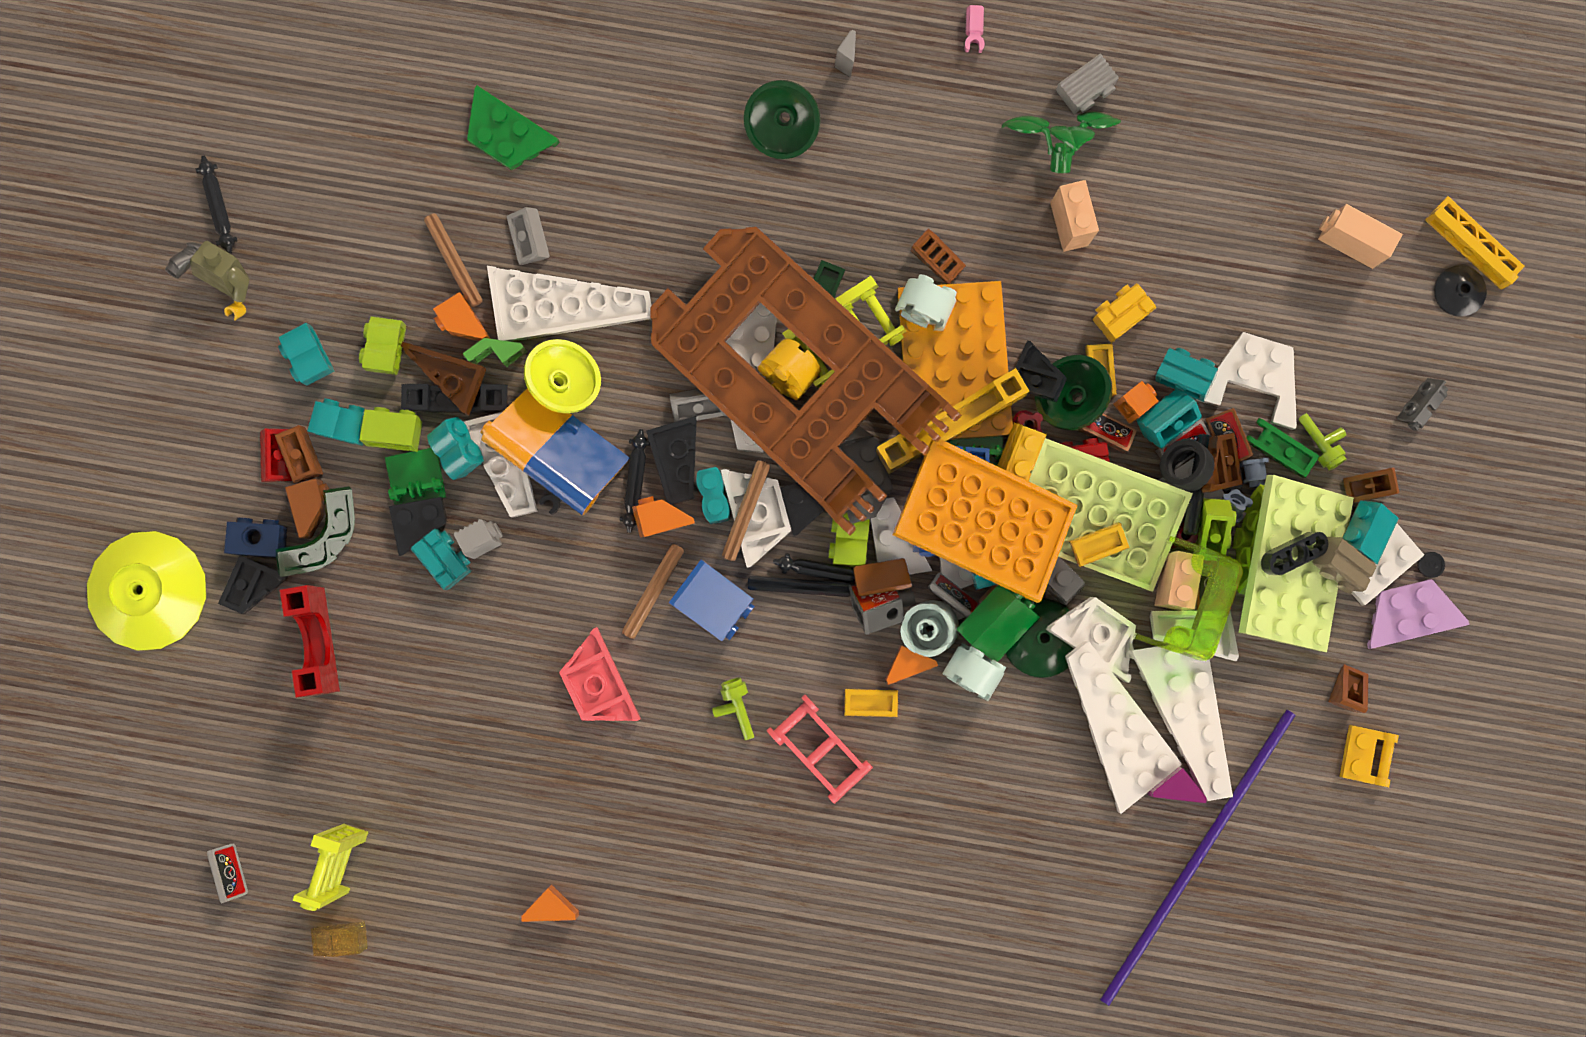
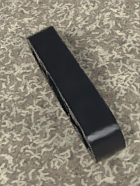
[1261,532,1329,575]

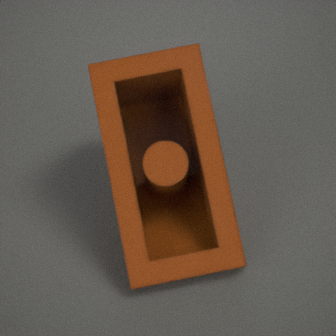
[285,478,329,540]

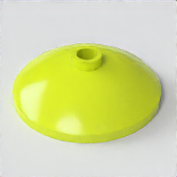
[524,339,601,413]

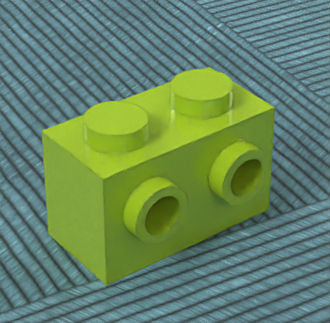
[359,407,423,452]
[1194,498,1236,562]

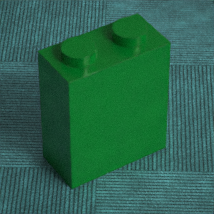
[957,585,1039,662]

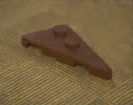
[401,341,486,416]

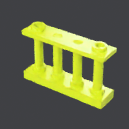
[782,276,906,388]
[293,824,368,911]

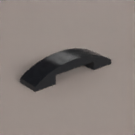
[401,384,508,413]

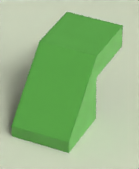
[463,338,527,367]

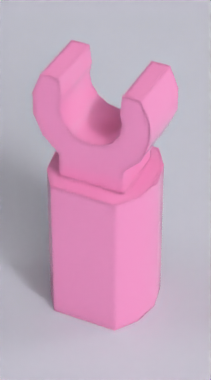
[964,5,984,53]

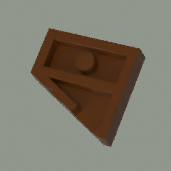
[1202,433,1242,493]

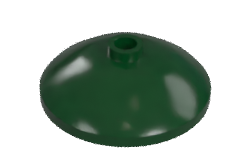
[744,80,821,159]
[1035,355,1112,430]
[1006,599,1074,678]

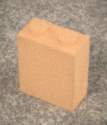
[1050,180,1099,252]
[1318,204,1403,269]
[1154,551,1204,611]

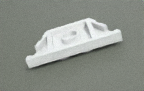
[721,469,791,568]
[1046,597,1136,683]

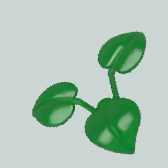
[1002,112,1121,174]

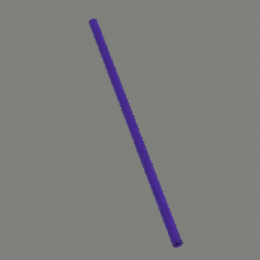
[1100,710,1296,1006]

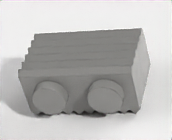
[1056,54,1119,114]
[454,519,503,559]

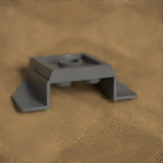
[839,426,893,524]

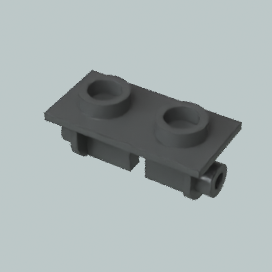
[1397,378,1448,431]

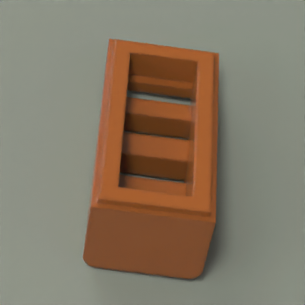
[910,228,966,284]

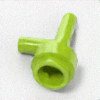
[1299,413,1347,471]
[713,677,754,740]

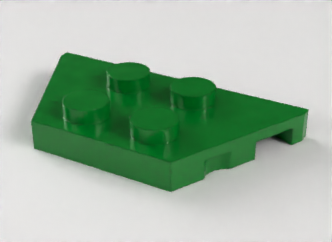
[467,85,560,171]

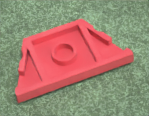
[559,627,641,721]

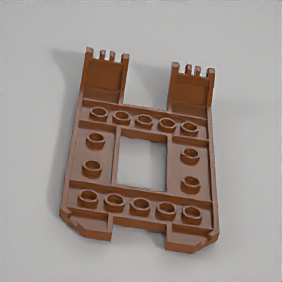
[650,227,962,536]

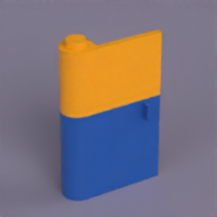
[480,388,630,516]

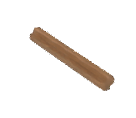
[424,213,482,307]
[722,461,770,561]
[622,544,684,639]

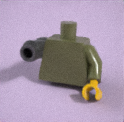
[165,241,250,320]

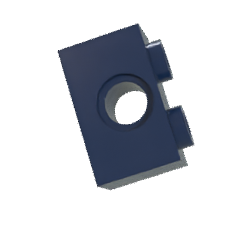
[224,517,287,558]

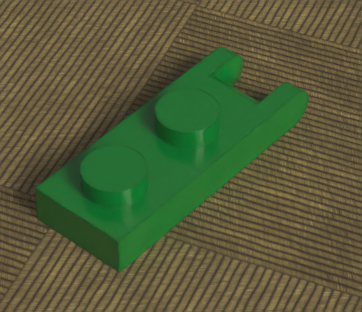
[1246,418,1319,478]

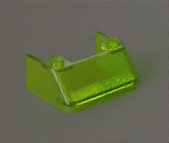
[1133,536,1243,661]

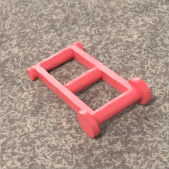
[766,695,873,804]

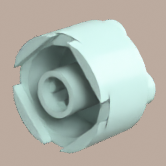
[895,274,957,331]
[900,600,959,657]
[942,643,1006,701]

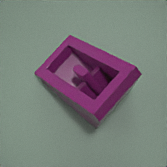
[1147,767,1207,803]

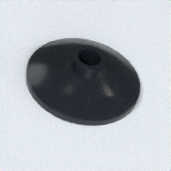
[1434,265,1487,317]

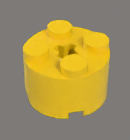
[757,338,821,400]

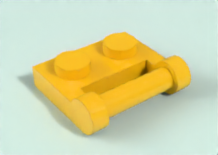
[1339,725,1399,788]

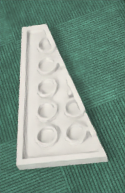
[1065,640,1182,814]

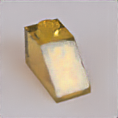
[311,921,368,957]

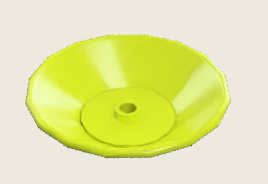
[87,531,206,651]

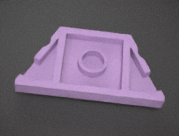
[1367,579,1469,649]

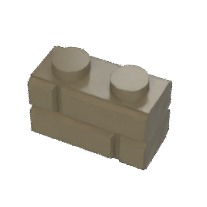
[1312,537,1377,593]

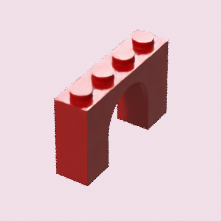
[280,585,340,698]

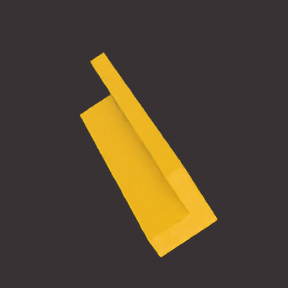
[1425,196,1525,290]

